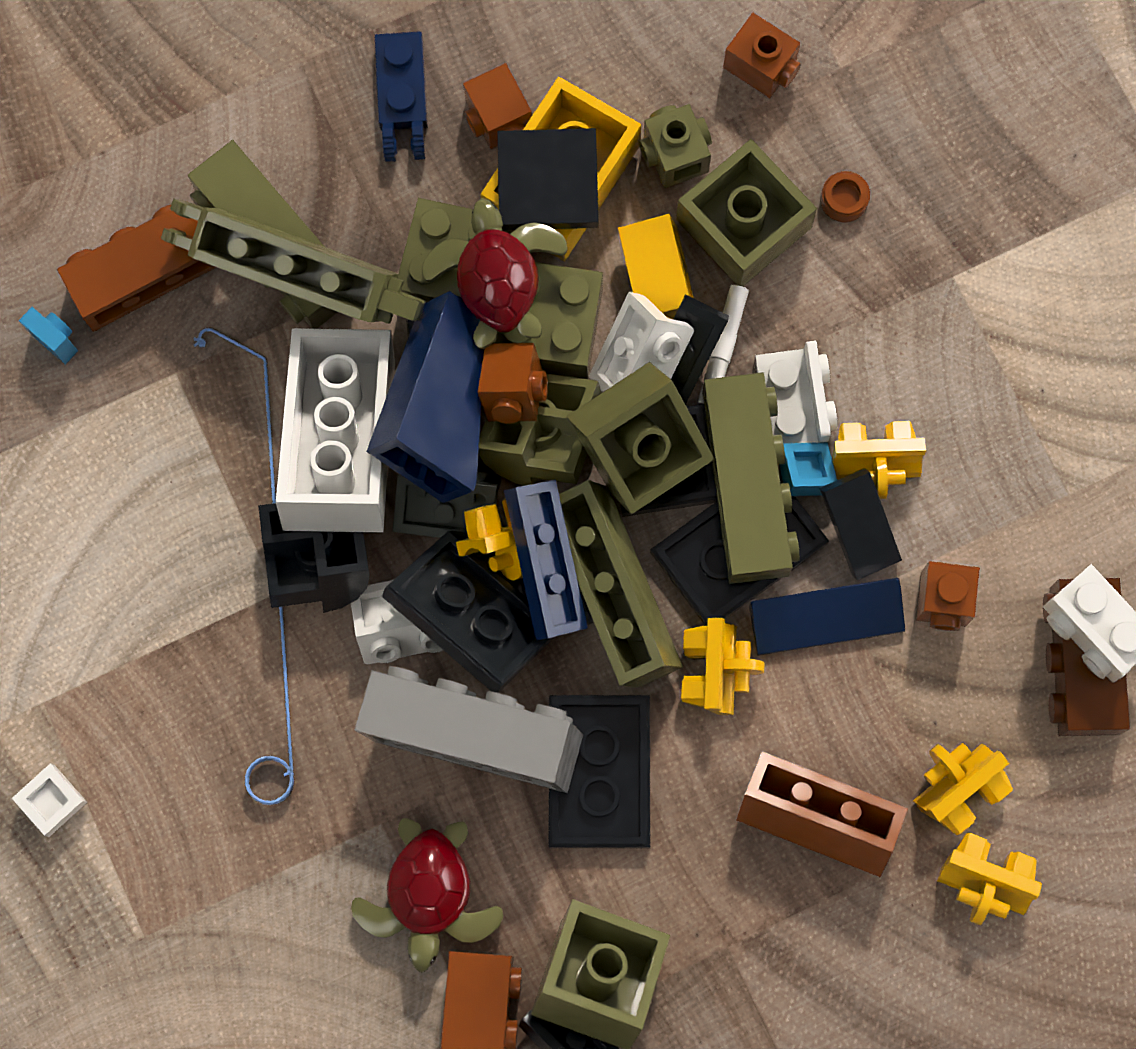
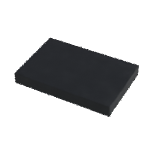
[650,476,829,626]
[381,531,555,693]
[549,695,650,848]

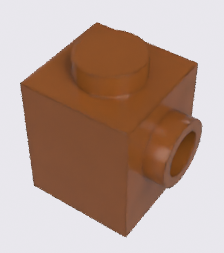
[723,12,801,98]
[463,63,532,149]
[478,343,548,424]
[916,561,980,631]

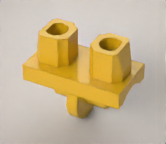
[832,421,926,499]
[456,499,523,581]
[681,618,765,715]
[913,743,1013,835]
[937,833,1042,925]

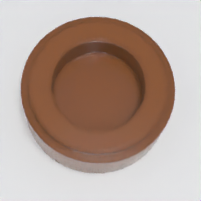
[820,171,870,222]

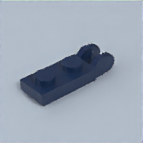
[375,31,428,162]

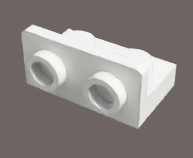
[588,292,694,392]
[754,341,837,443]
[1043,564,1136,683]
[351,580,443,664]

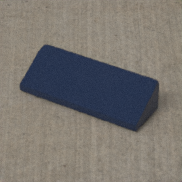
[749,578,906,656]

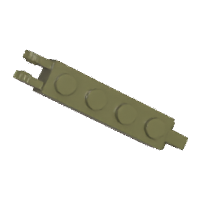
[161,198,426,324]

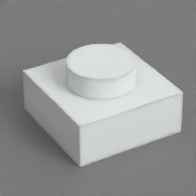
[12,764,87,837]

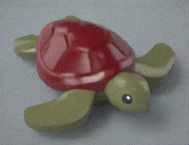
[422,198,567,349]
[351,818,503,973]

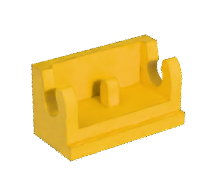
[618,214,694,319]

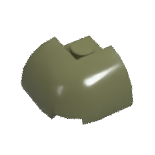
[478,374,601,486]

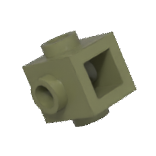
[638,104,712,189]

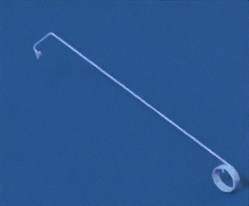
[193,328,294,805]

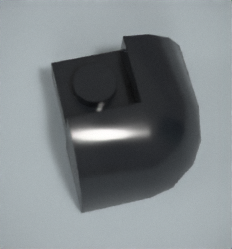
[258,503,370,613]

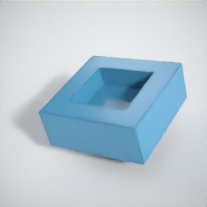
[19,307,78,365]
[779,443,837,496]

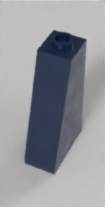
[366,291,484,503]

